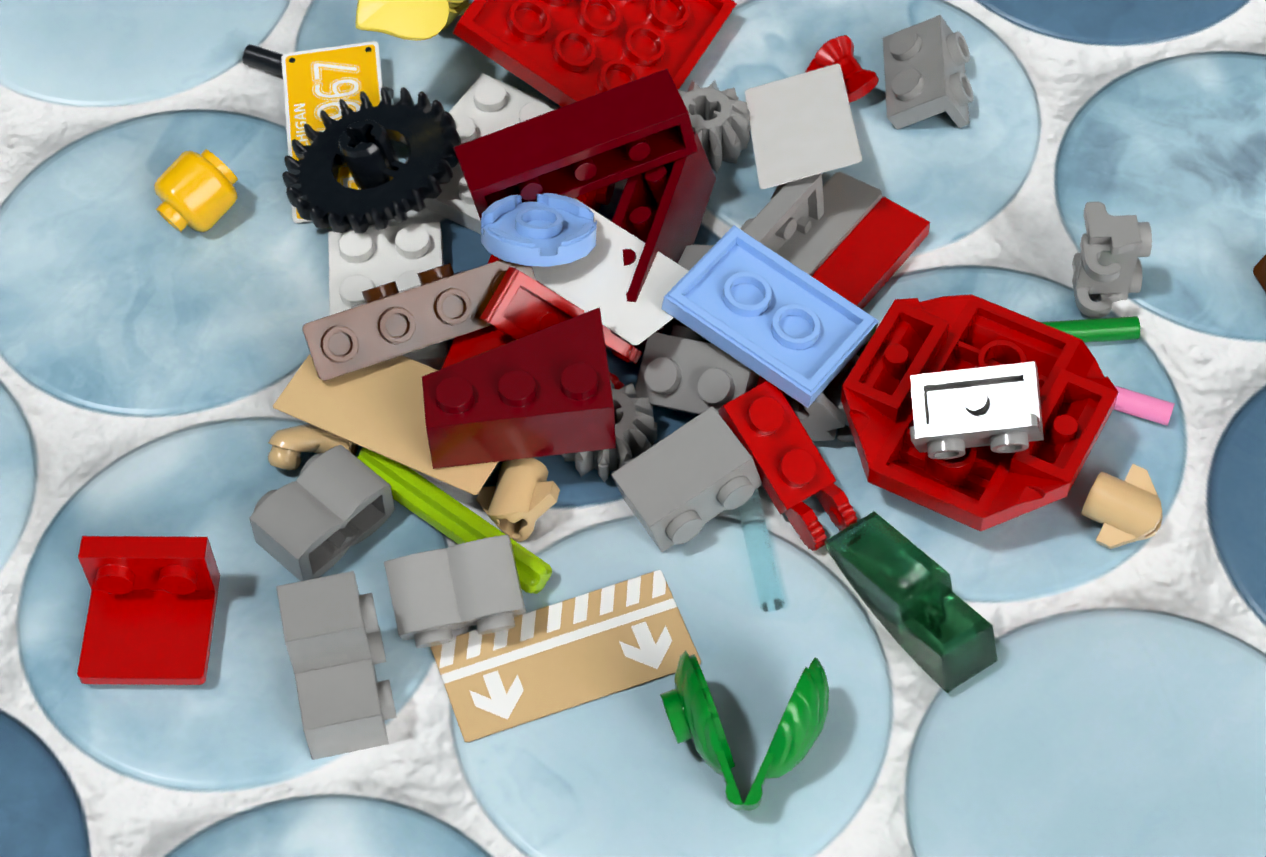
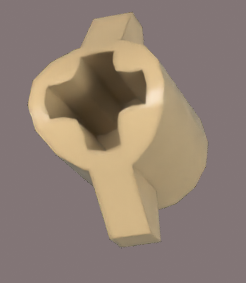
[476,458,560,542]
[1081,464,1163,549]

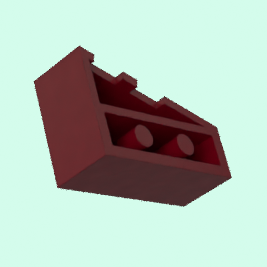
[422,307,616,469]

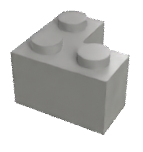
[276,571,397,760]

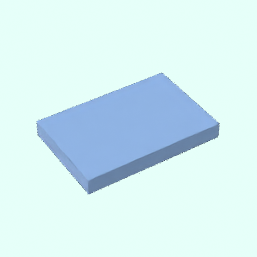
[661,226,879,408]

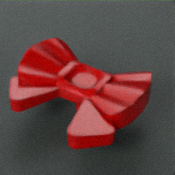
[805,35,879,103]

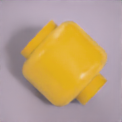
[154,149,238,233]

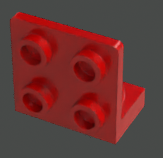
[77,536,220,685]

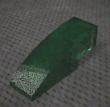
[825,511,998,693]

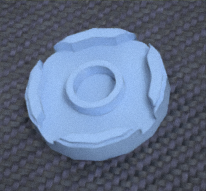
[481,193,597,267]

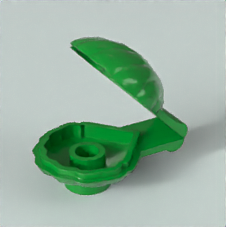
[660,650,829,811]

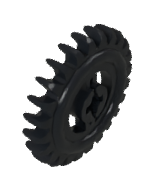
[282,87,461,234]

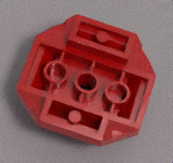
[841,294,1118,532]

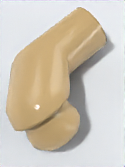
[268,423,358,470]

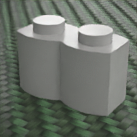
[249,445,395,581]
[384,535,526,648]

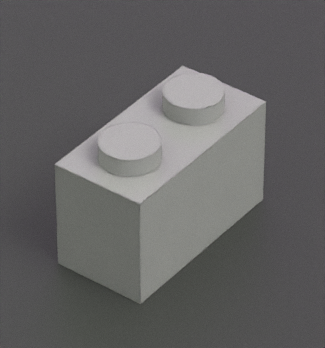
[611,406,762,552]

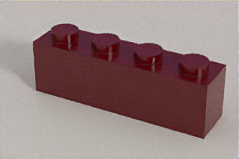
[453,69,698,220]
[611,131,716,348]

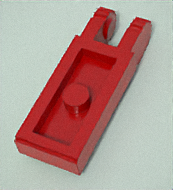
[480,267,643,390]
[718,381,858,551]

